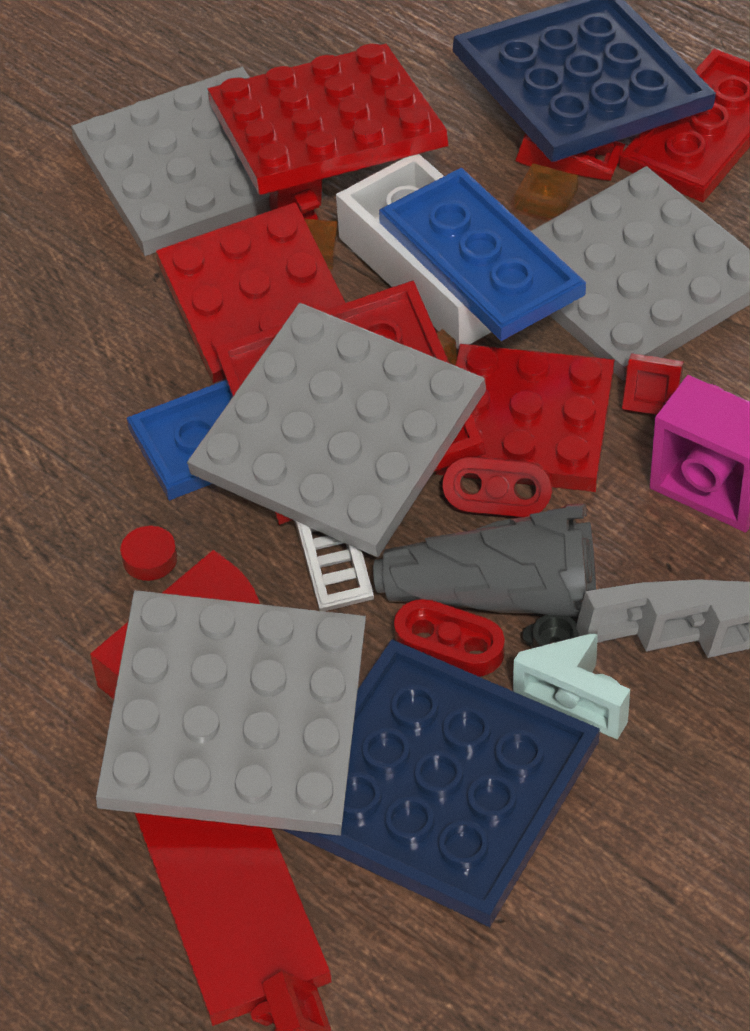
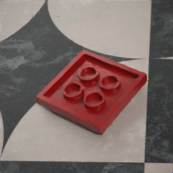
[156,202,345,383]
[436,344,615,492]

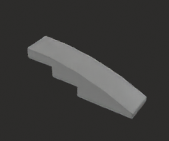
[576,579,750,658]

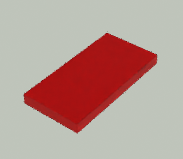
[619,48,750,203]
[135,813,332,1026]

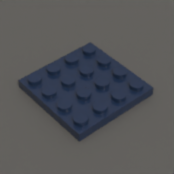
[452,0,716,162]
[281,639,600,927]

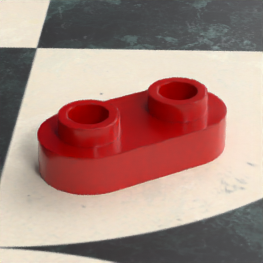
[443,456,553,517]
[394,599,505,677]

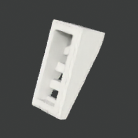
[294,520,374,611]

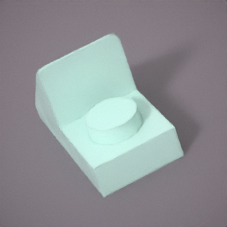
[513,634,630,740]

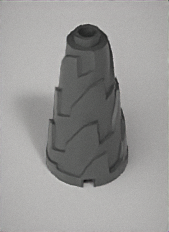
[373,503,596,619]

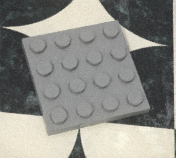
[71,66,271,256]
[531,166,750,381]
[187,303,486,557]
[96,590,366,836]

